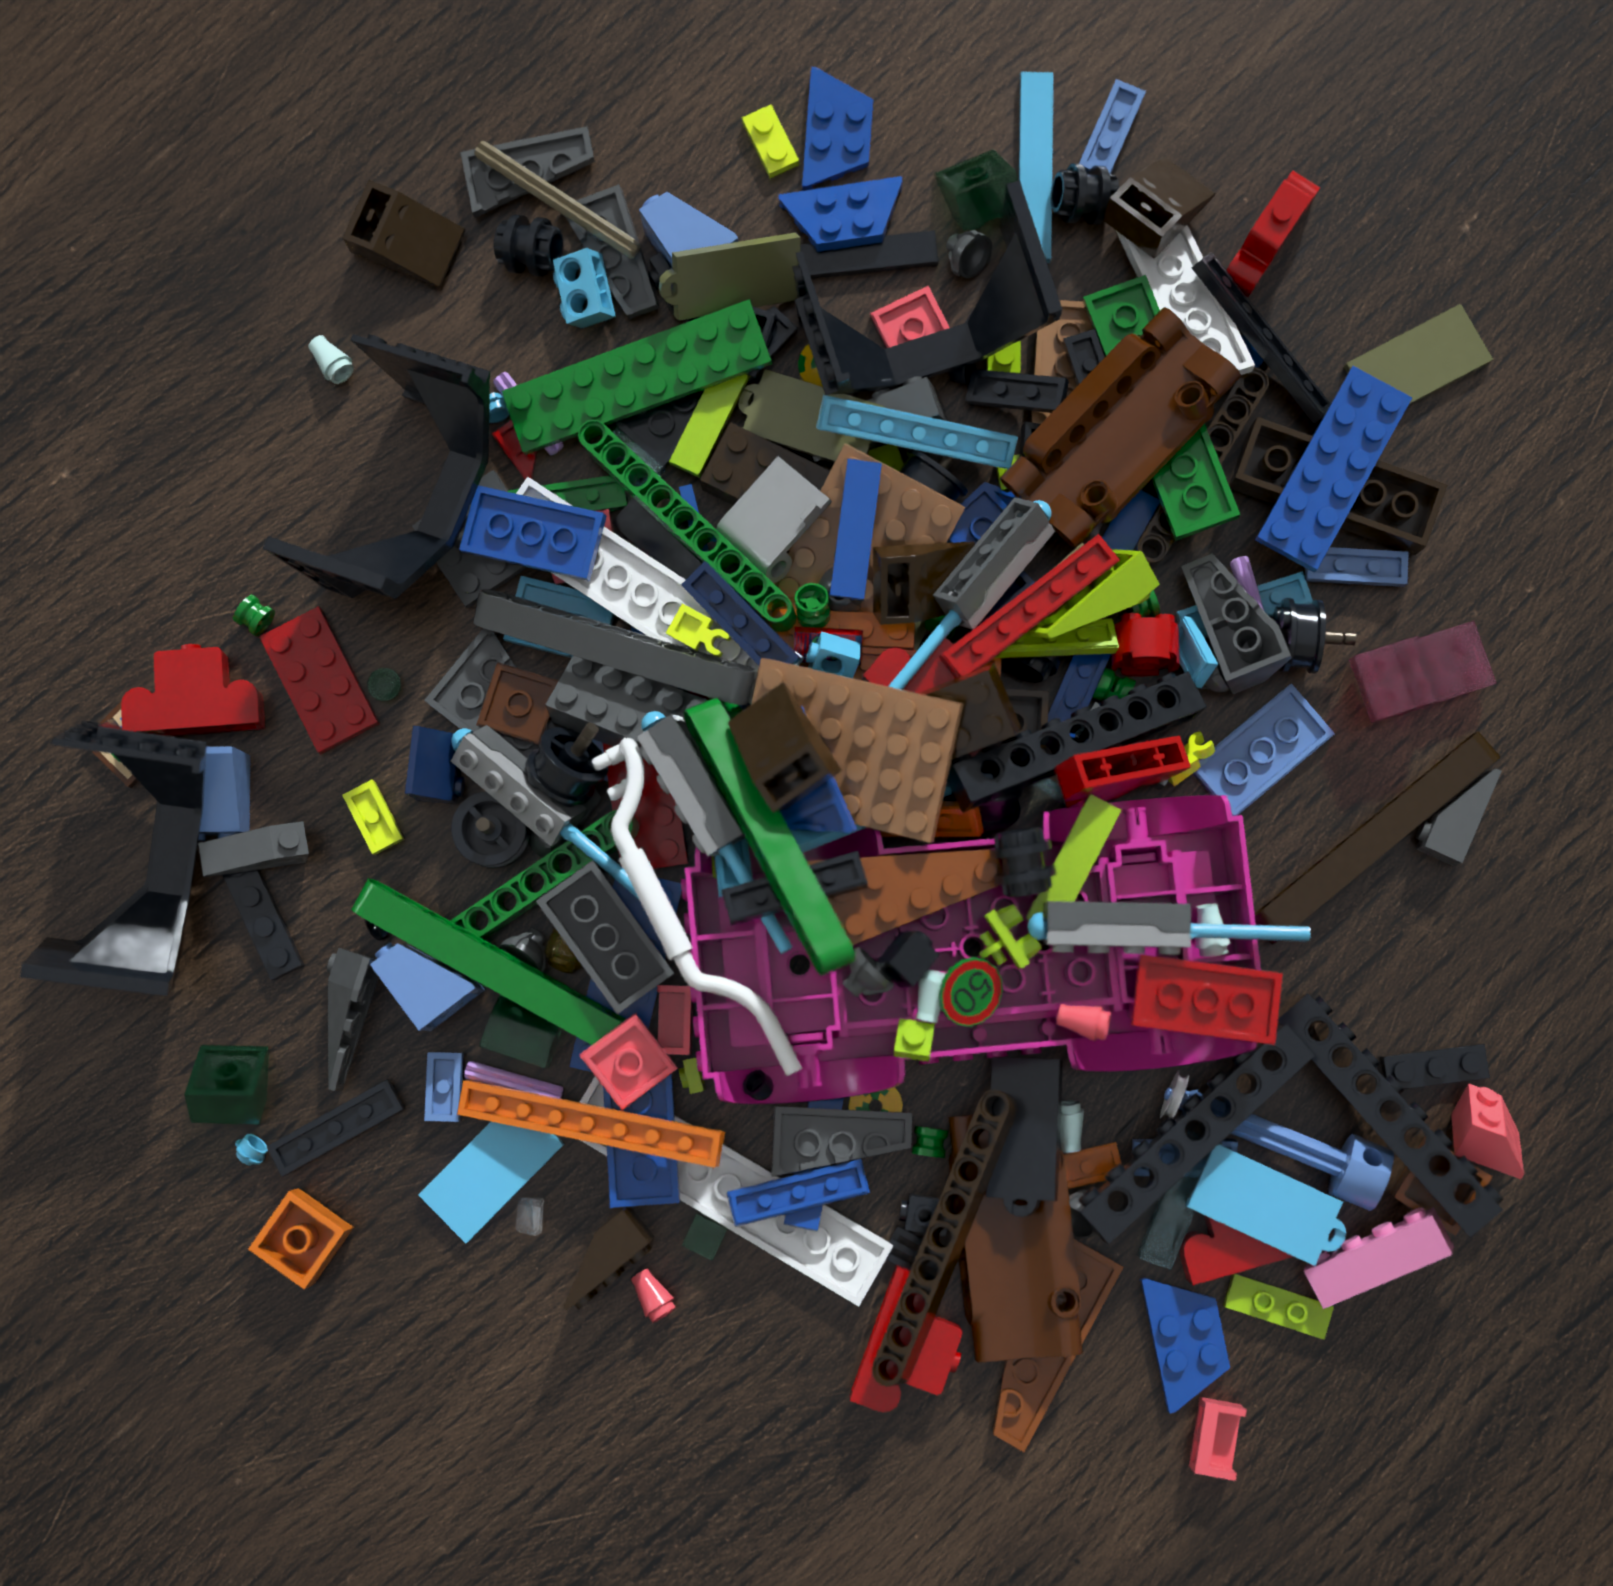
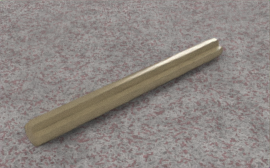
[474,141,641,259]

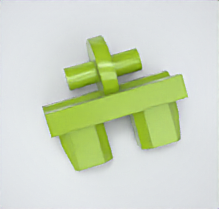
[978,904,1042,969]

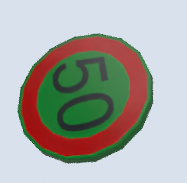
[939,957,1003,1027]

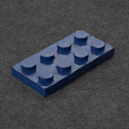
[459,485,607,581]
[603,1073,680,1208]

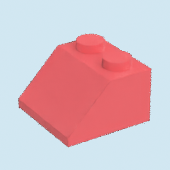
[1451,1084,1524,1179]

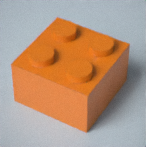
[248,1188,354,1289]

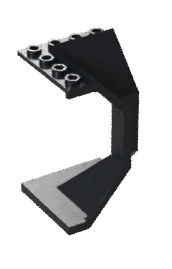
[792,180,1062,395]
[263,334,490,599]
[20,718,207,996]

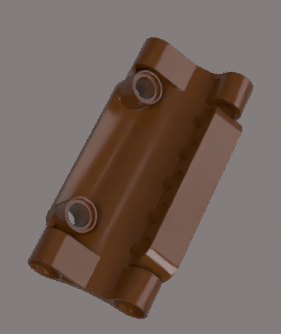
[1000,307,1241,548]
[948,1114,1083,1362]

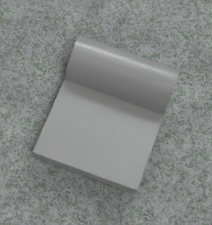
[716,456,832,583]

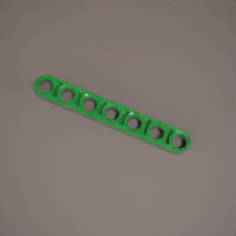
[450,810,639,940]

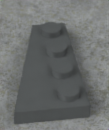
[460,126,595,218]
[565,184,660,319]
[771,1106,912,1177]

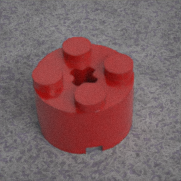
[1111,613,1180,677]

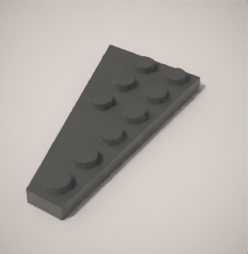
[424,628,602,825]

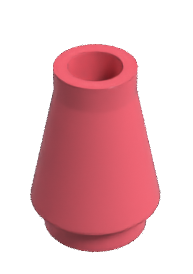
[1056,1004,1111,1041]
[630,1268,676,1323]

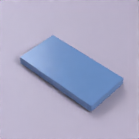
[1192,683,1335,816]

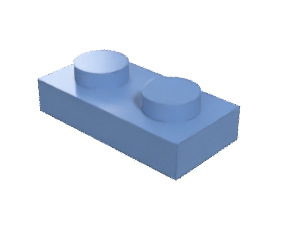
[424,1052,464,1122]

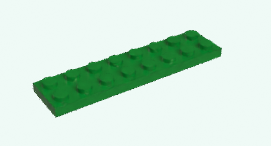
[1083,275,1240,541]
[502,299,772,455]

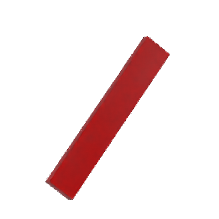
[940,534,1120,678]

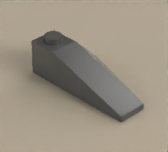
[1181,553,1292,694]
[327,948,379,1091]

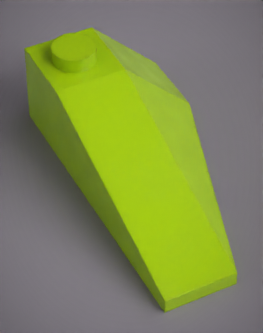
[1029,549,1160,639]

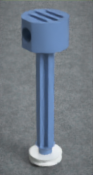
[1160,1071,1394,1211]

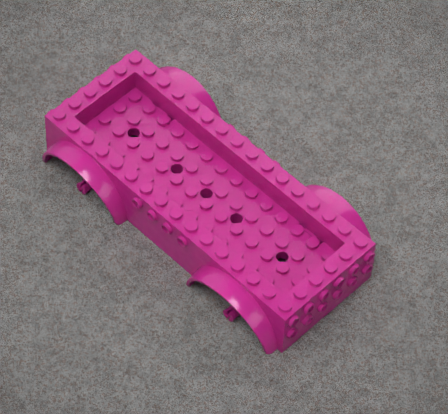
[681,795,1261,1104]

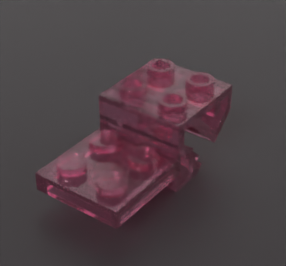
[1349,621,1497,723]

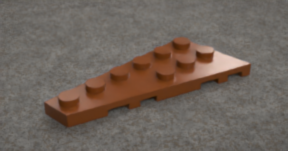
[807,850,1003,945]
[993,1239,1123,1452]

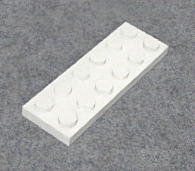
[1116,225,1255,375]

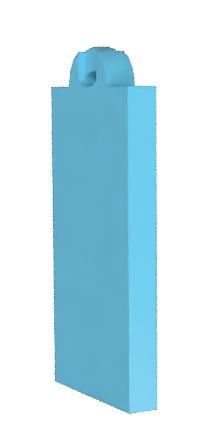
[419,1122,565,1243]
[1185,1144,1346,1266]

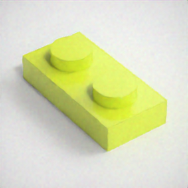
[742,105,799,178]
[342,780,405,855]

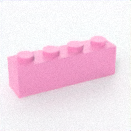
[1304,1208,1454,1309]

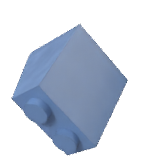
[639,192,739,269]
[198,746,251,842]
[370,943,485,1031]

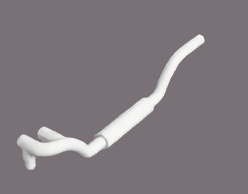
[592,738,802,1076]

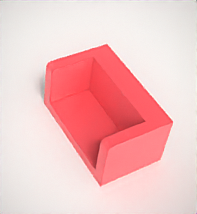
[657,985,693,1055]
[1189,1397,1247,1481]

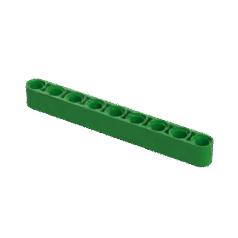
[578,420,797,632]
[683,698,856,976]
[351,878,626,1045]

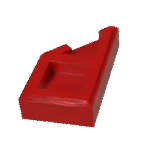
[492,420,537,480]

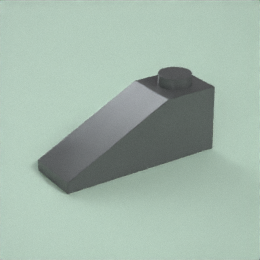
[1416,768,1502,866]
[198,821,309,878]

